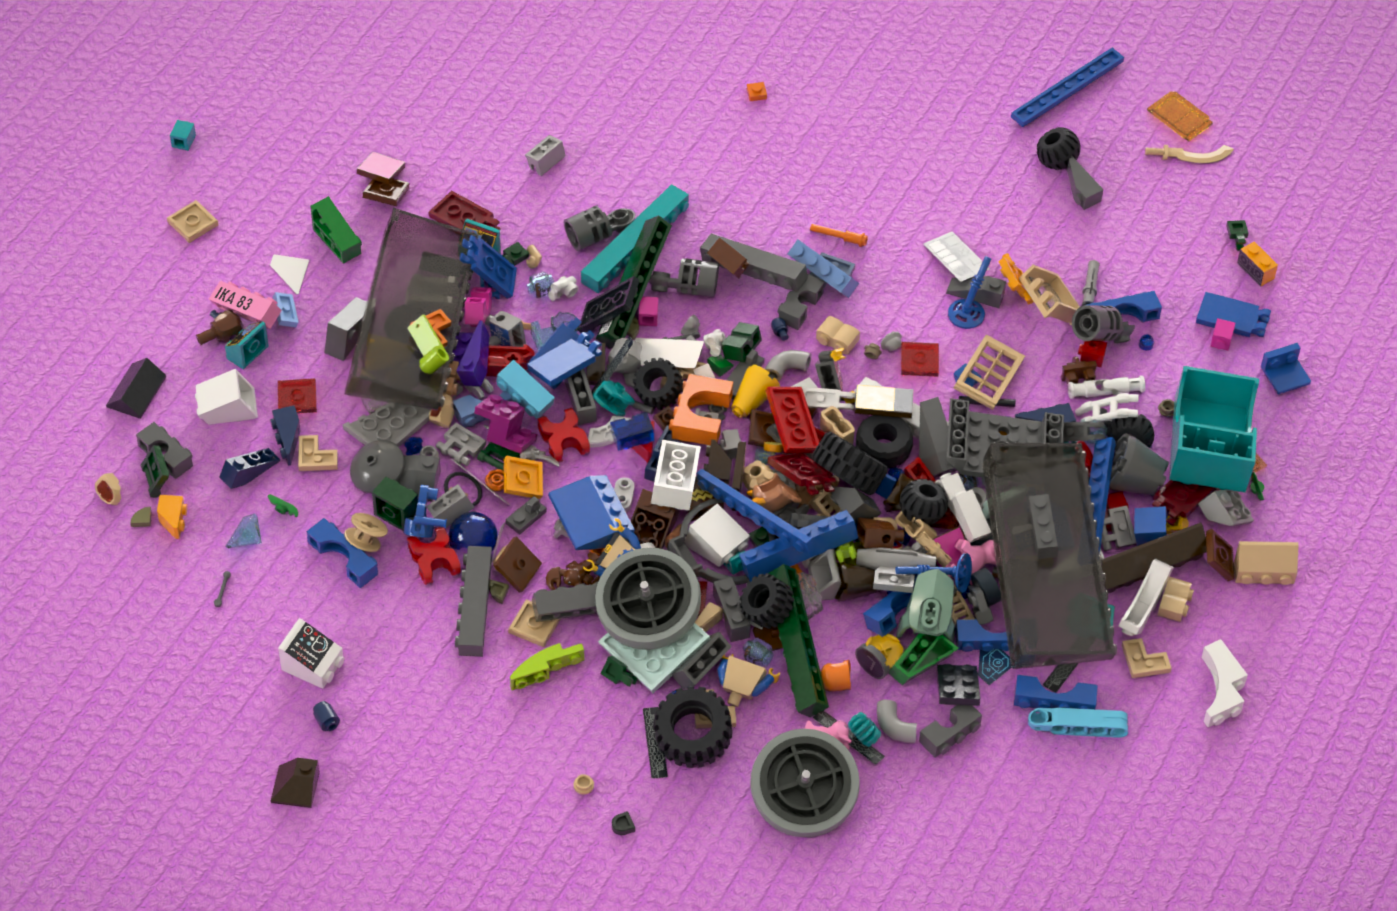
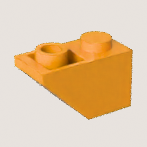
[157,495,188,539]

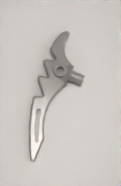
[484,425,560,467]

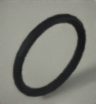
[444,472,482,507]

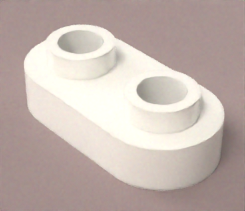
[614,478,634,512]

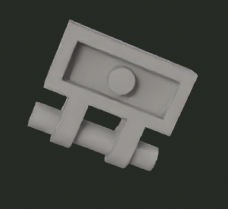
[436,422,486,466]
[1101,506,1136,551]

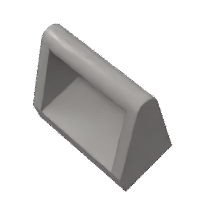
[808,549,841,600]

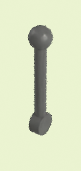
[662,331,700,340]
[214,571,231,607]

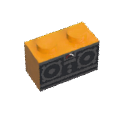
[1237,241,1278,287]

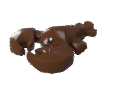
[546,552,599,590]

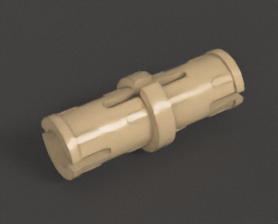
[916,531,952,567]

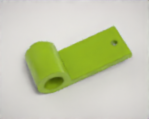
[408,315,449,374]

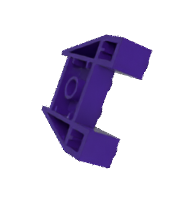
[407,320,490,387]

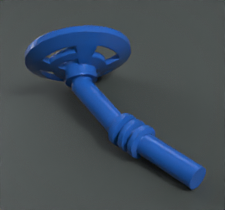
[948,256,992,329]
[895,553,972,593]

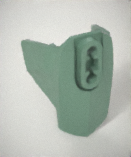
[896,569,955,644]

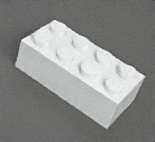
[651,440,701,510]

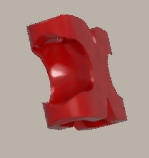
[537,408,590,463]
[407,527,461,585]

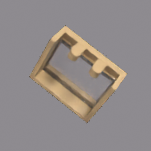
[1019,265,1080,326]

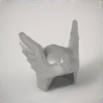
[606,338,642,388]

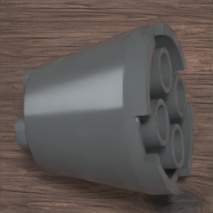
[1109,433,1169,496]

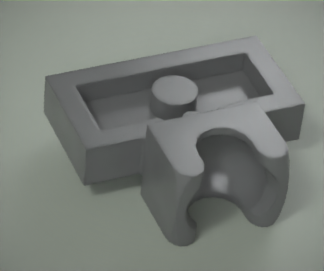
[966,585,994,625]

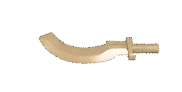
[1145,145,1234,163]

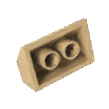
[1234,541,1299,585]

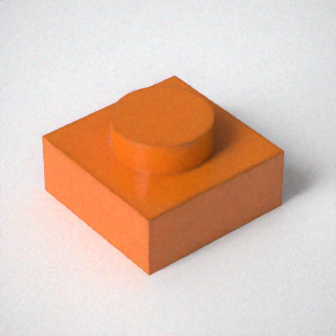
[746,82,767,101]

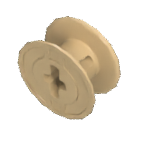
[344,513,388,552]

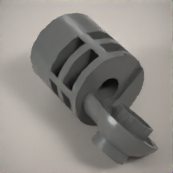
[563,205,635,251]
[649,258,719,298]
[1072,305,1135,343]

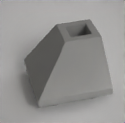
[1198,490,1254,526]

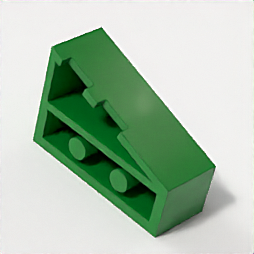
[310,196,362,264]
[889,623,959,685]

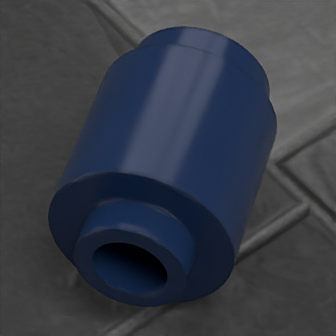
[313,701,340,731]

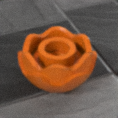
[485,469,504,491]

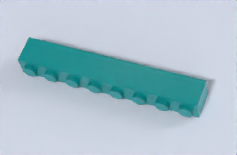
[581,184,689,293]

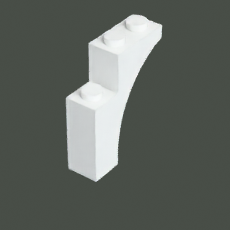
[935,472,991,543]
[1119,559,1174,636]
[1201,639,1248,727]

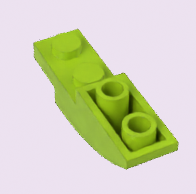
[510,643,584,690]

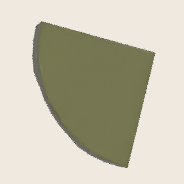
[627,316,639,340]
[130,507,152,527]
[489,579,509,604]

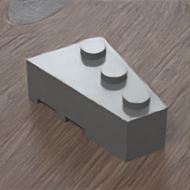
[324,297,376,361]

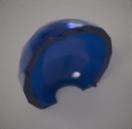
[448,512,498,551]

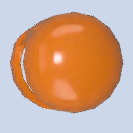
[821,660,851,692]

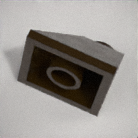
[270,758,320,808]

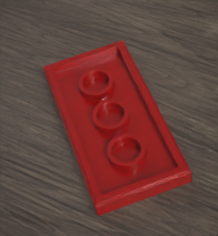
[765,387,819,453]

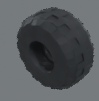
[856,415,913,469]

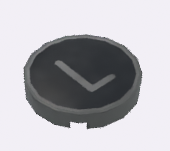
[855,643,890,679]

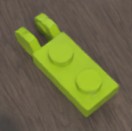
[835,541,857,563]

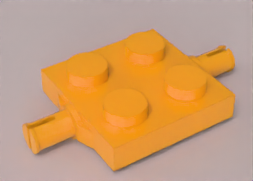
[998,253,1034,304]

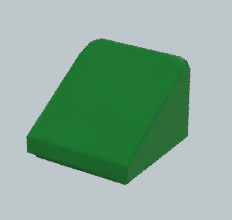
[707,355,734,377]

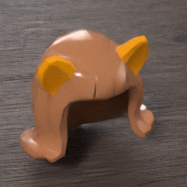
[747,473,802,513]

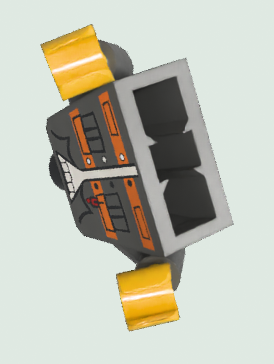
[815,348,856,404]

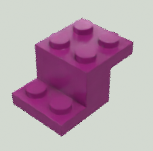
[474,394,538,454]

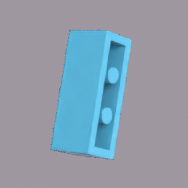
[496,360,555,419]

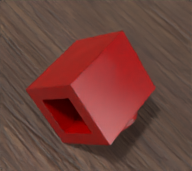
[1078,341,1107,368]

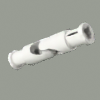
[1068,376,1145,399]

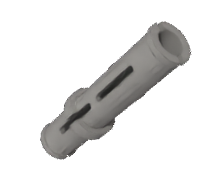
[1082,260,1100,306]

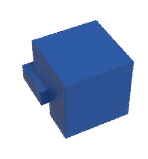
[1134,506,1168,546]

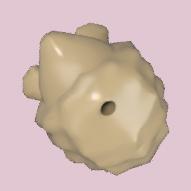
[743,460,774,491]

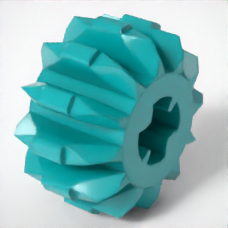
[848,712,881,747]

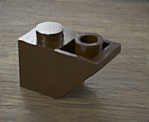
[703,440,732,485]

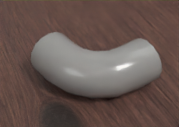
[765,350,812,381]
[876,700,917,743]

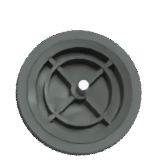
[595,548,701,650]
[750,729,860,837]

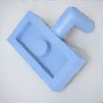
[273,292,299,327]

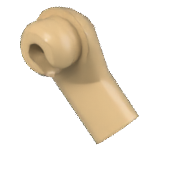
[526,245,542,268]

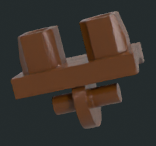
[1061,356,1097,384]

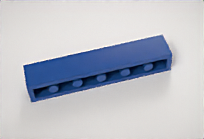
[739,510,858,582]

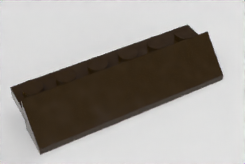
[1095,522,1207,595]

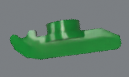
[1250,472,1264,501]
[268,494,298,517]

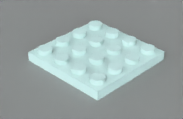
[598,623,711,693]

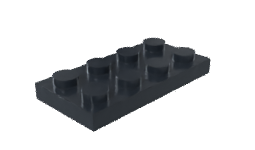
[577,276,639,333]

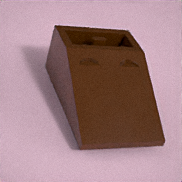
[631,489,680,549]

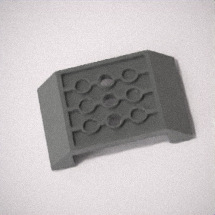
[946,398,1064,486]

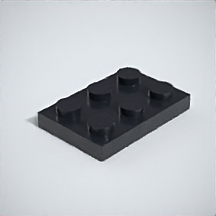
[937,664,980,706]

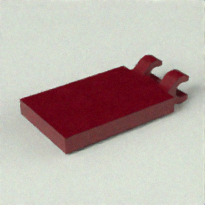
[428,190,501,234]
[767,453,836,495]
[1152,480,1217,526]

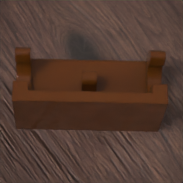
[707,237,749,279]

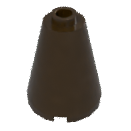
[835,562,884,601]

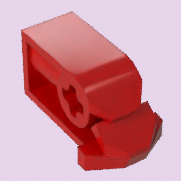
[486,344,535,377]

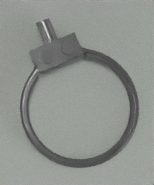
[667,498,776,585]

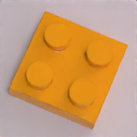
[504,456,543,499]

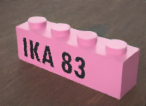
[209,281,282,329]

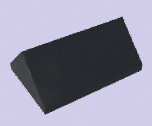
[106,358,166,419]

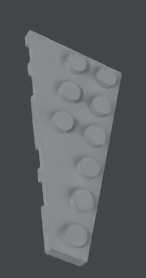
[343,382,463,447]

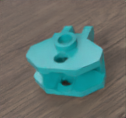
[593,380,635,417]

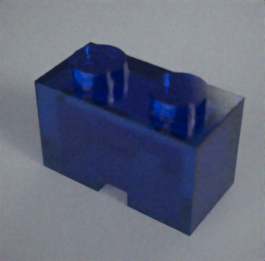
[610,412,655,451]

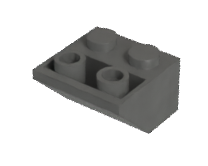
[830,486,882,525]

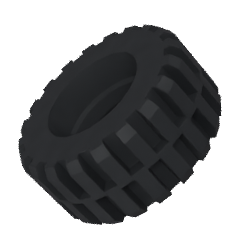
[812,431,888,495]
[653,686,733,768]

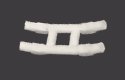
[1075,393,1139,423]

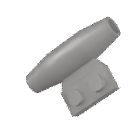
[856,547,936,593]

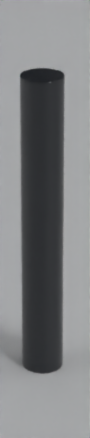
[959,396,1016,407]

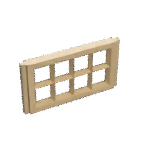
[953,335,1025,410]

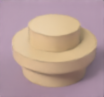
[574,774,594,794]

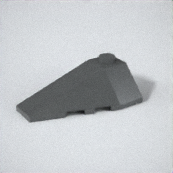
[919,397,958,478]
[371,455,441,502]

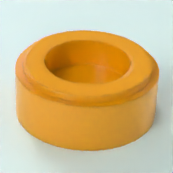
[764,442,783,453]

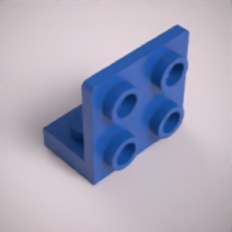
[1261,343,1311,394]

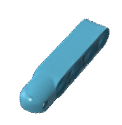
[1028,708,1128,738]

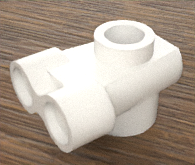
[548,276,579,301]
[704,329,726,357]

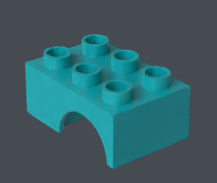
[1169,366,1259,493]

